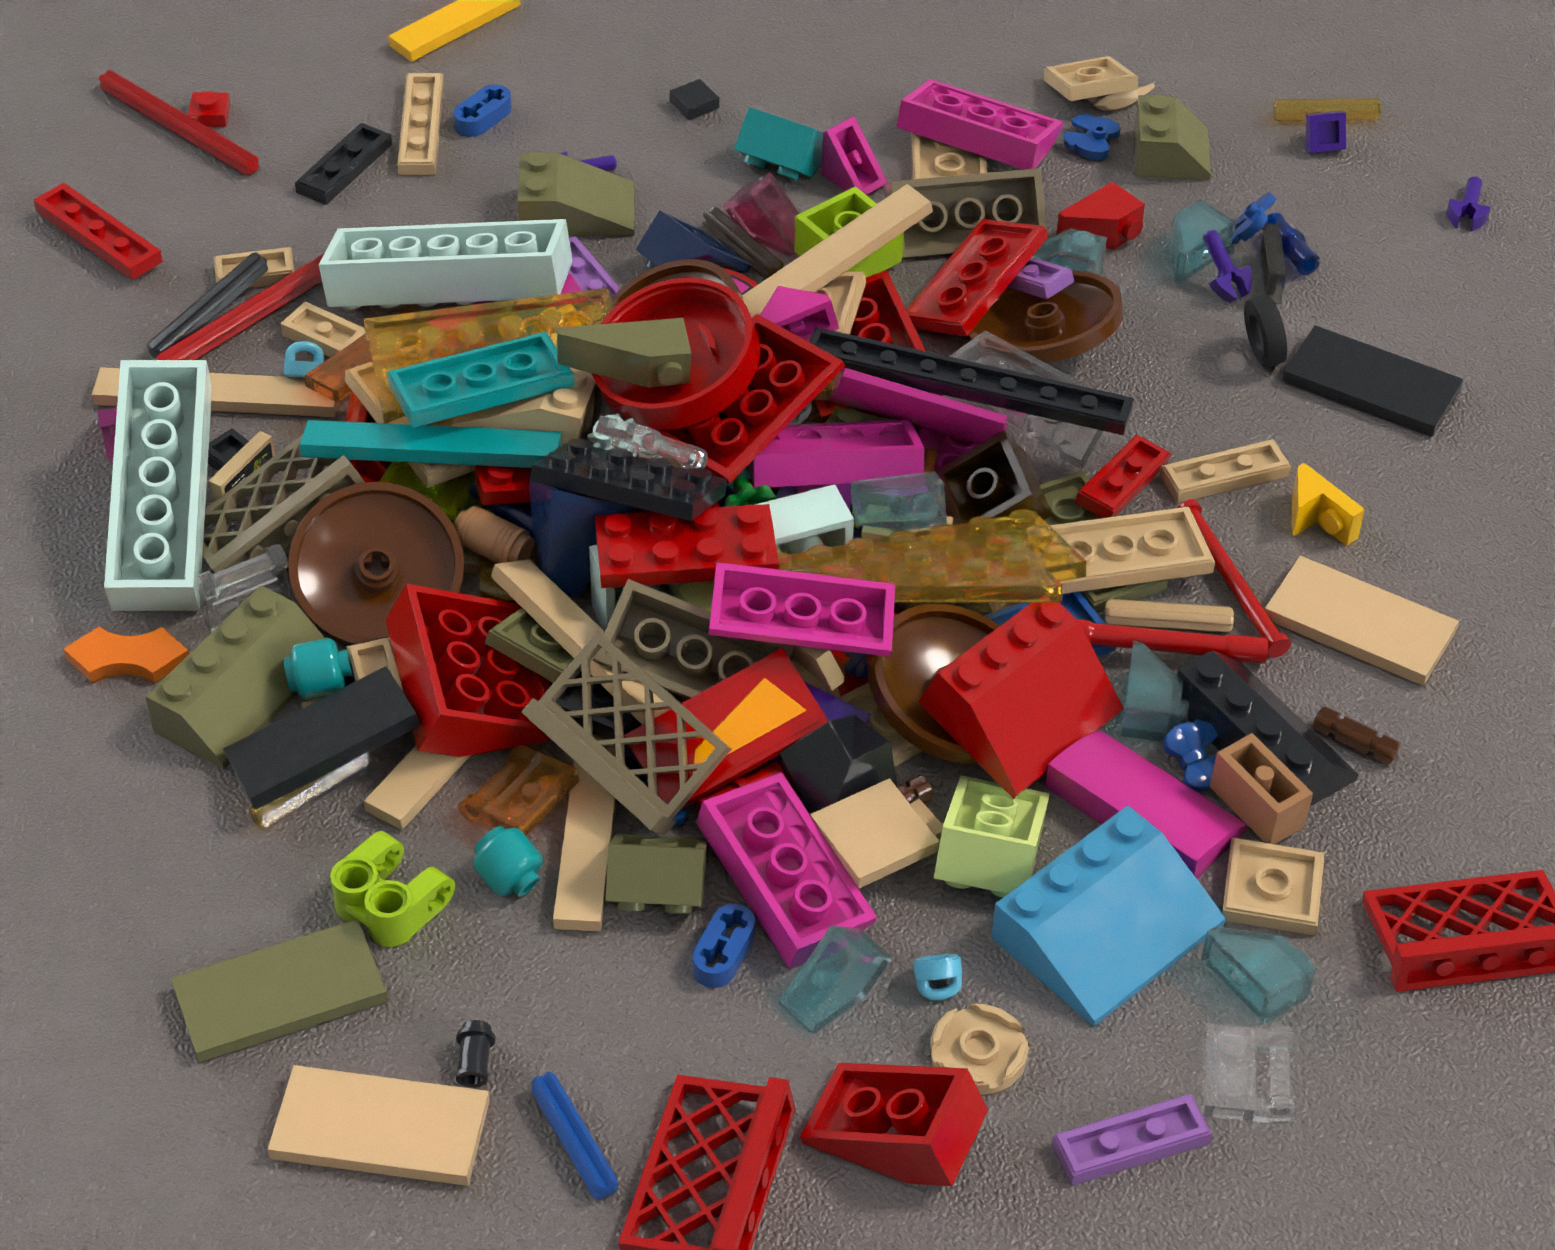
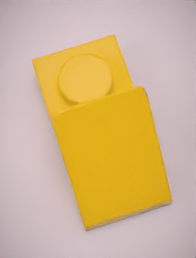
[1292,463,1365,546]

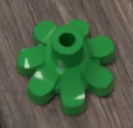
[724,477,777,507]

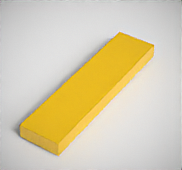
[388,0,521,62]

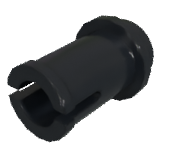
[456,1020,496,1088]

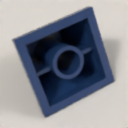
[528,472,635,597]

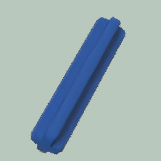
[531,1072,618,1200]

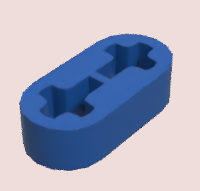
[453,85,512,137]
[692,903,755,988]

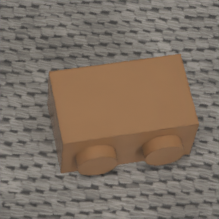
[1210,733,1313,844]

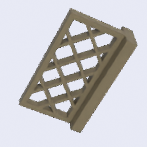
[203,434,365,595]
[522,631,732,836]

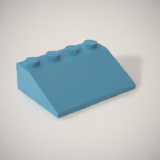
[991,805,1226,1027]

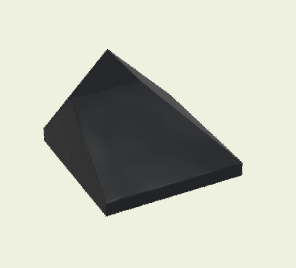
[777,715,898,814]

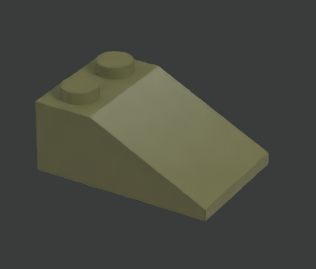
[518,152,634,237]

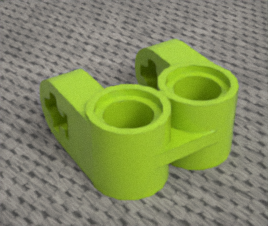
[330,831,455,947]

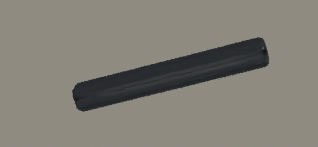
[147,252,268,358]

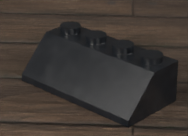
[1172,650,1358,807]

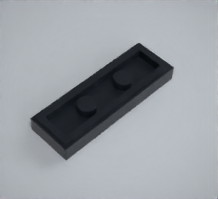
[295,123,392,205]

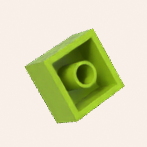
[794,186,904,278]

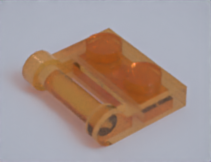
[458,745,580,836]

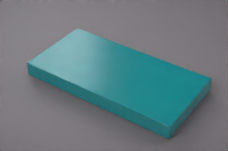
[386,332,575,428]

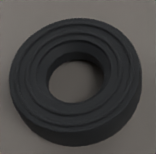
[1244,295,1287,367]

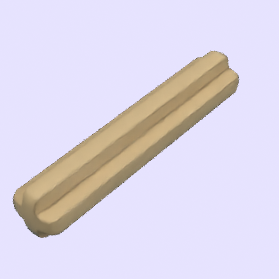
[1105,599,1234,633]

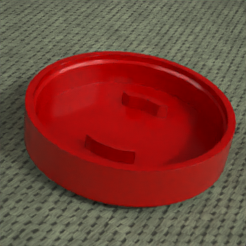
[591,278,761,430]

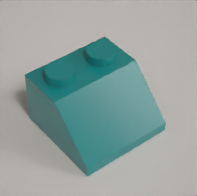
[734,107,823,180]

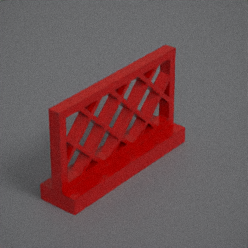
[1362,870,1555,992]
[618,1075,796,1250]

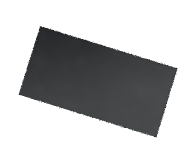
[1282,325,1463,437]
[223,666,421,810]

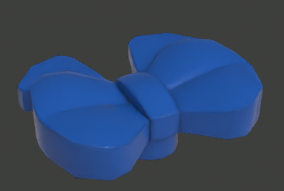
[1063,114,1121,160]
[1228,192,1277,245]
[1163,719,1218,792]

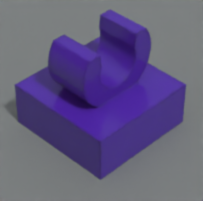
[1305,111,1346,153]

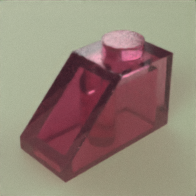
[722,172,800,256]

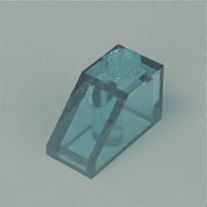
[1171,199,1235,284]
[1032,228,1107,275]
[850,471,947,530]
[1121,641,1189,742]
[778,926,892,1033]
[1201,927,1316,1024]

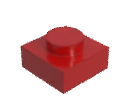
[188,91,231,127]

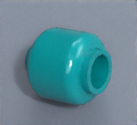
[284,638,353,700]
[473,826,543,897]

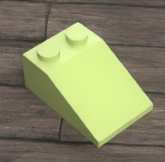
[934,775,1050,897]

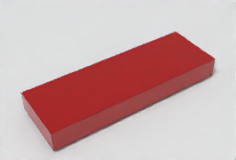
[1074,435,1171,518]

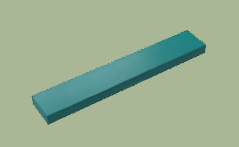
[299,420,562,468]

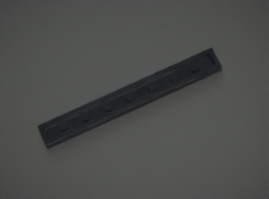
[809,327,1134,436]

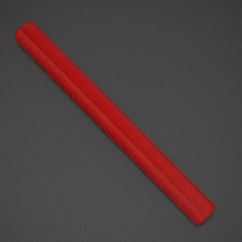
[98,70,260,176]
[155,253,325,360]

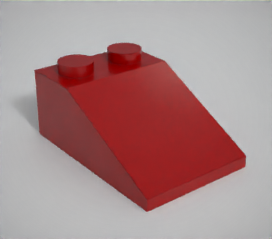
[800,1063,988,1187]

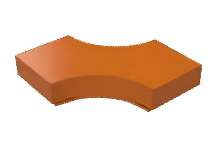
[63,626,189,684]

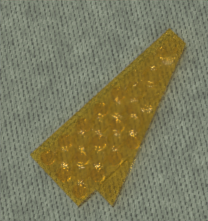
[710,509,1086,602]

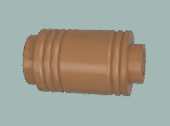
[454,506,535,564]

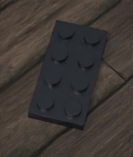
[531,439,727,521]

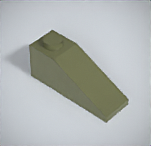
[557,318,691,387]

